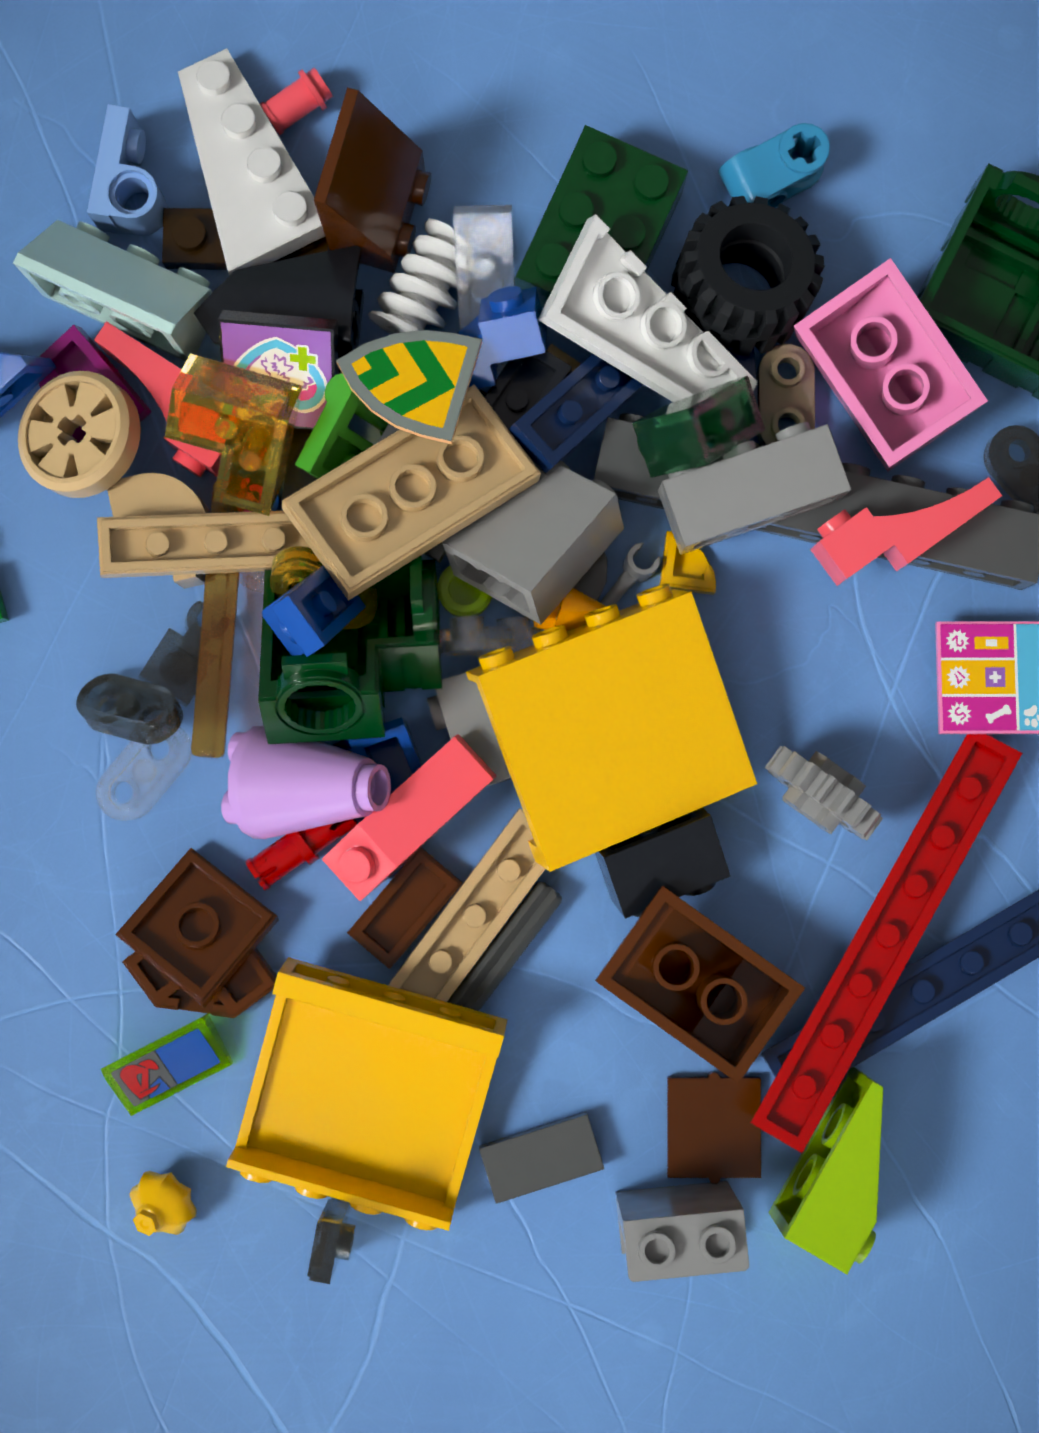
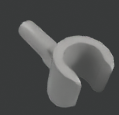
[600,543,660,606]

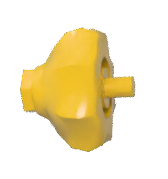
[129,1171,197,1236]

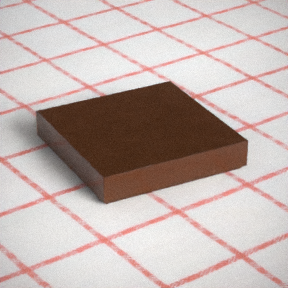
[115,848,279,1008]

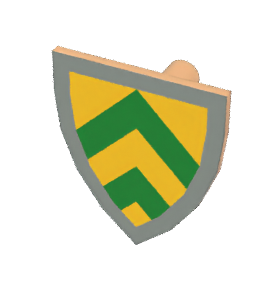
[336,330,482,444]

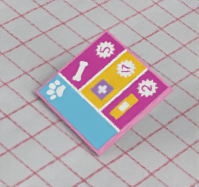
[935,621,1039,734]

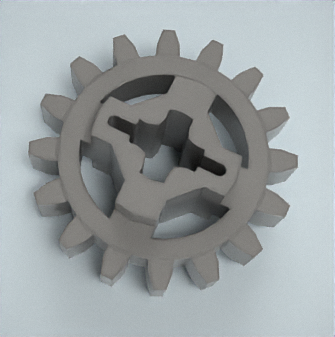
[765,746,883,841]

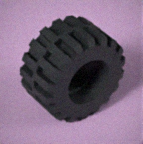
[671,196,825,356]

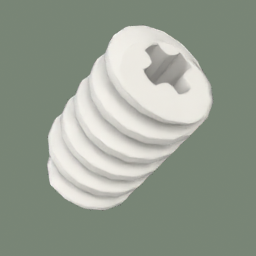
[368,218,481,334]

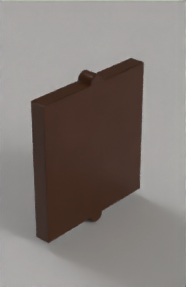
[667,1071,761,1184]

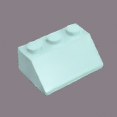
[13,220,212,364]

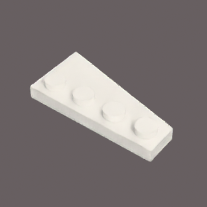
[178,48,325,276]

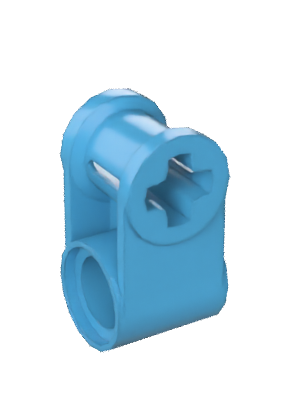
[718,123,830,208]

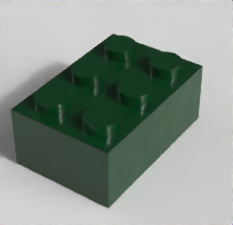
[515,125,688,308]

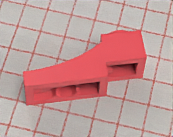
[94,321,244,479]
[810,477,1003,586]

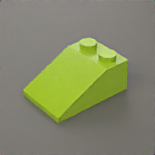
[768,1067,883,1274]

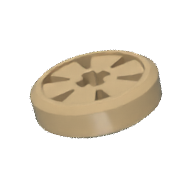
[18,371,141,498]

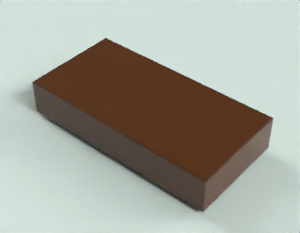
[347,847,463,969]

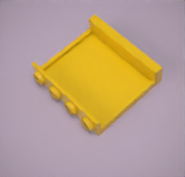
[466,584,757,872]
[226,957,508,1231]

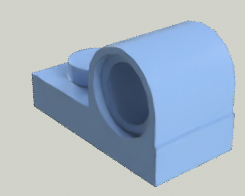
[87,104,168,236]

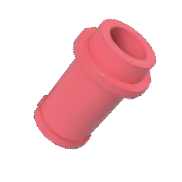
[260,68,333,135]

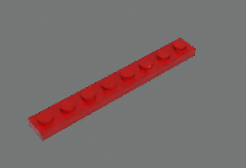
[750,734,1023,1154]

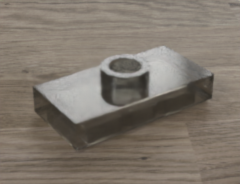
[307,1197,356,1284]

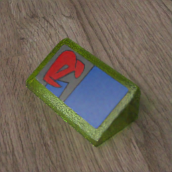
[100,1014,233,1116]

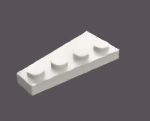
[538,214,757,433]

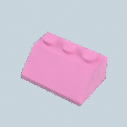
[794,258,988,472]

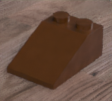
[314,87,431,273]
[595,886,805,1084]

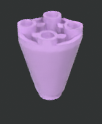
[221,725,391,839]

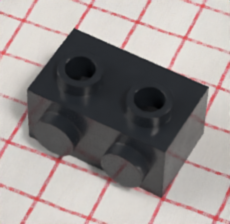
[595,807,730,919]

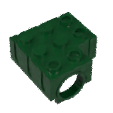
[917,163,1039,399]
[258,555,442,744]

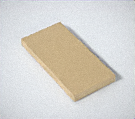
[282,385,541,601]

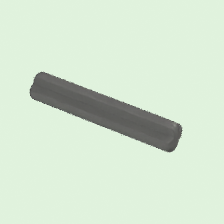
[447,882,562,1011]

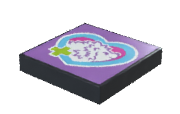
[218,310,339,430]

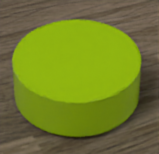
[438,566,493,618]

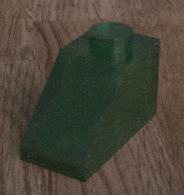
[632,376,765,478]

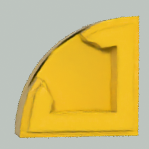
[659,531,716,595]

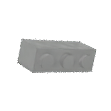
[658,422,851,555]

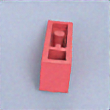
[322,734,497,901]

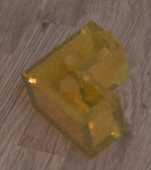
[165,353,303,516]

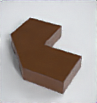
[122,948,277,1018]

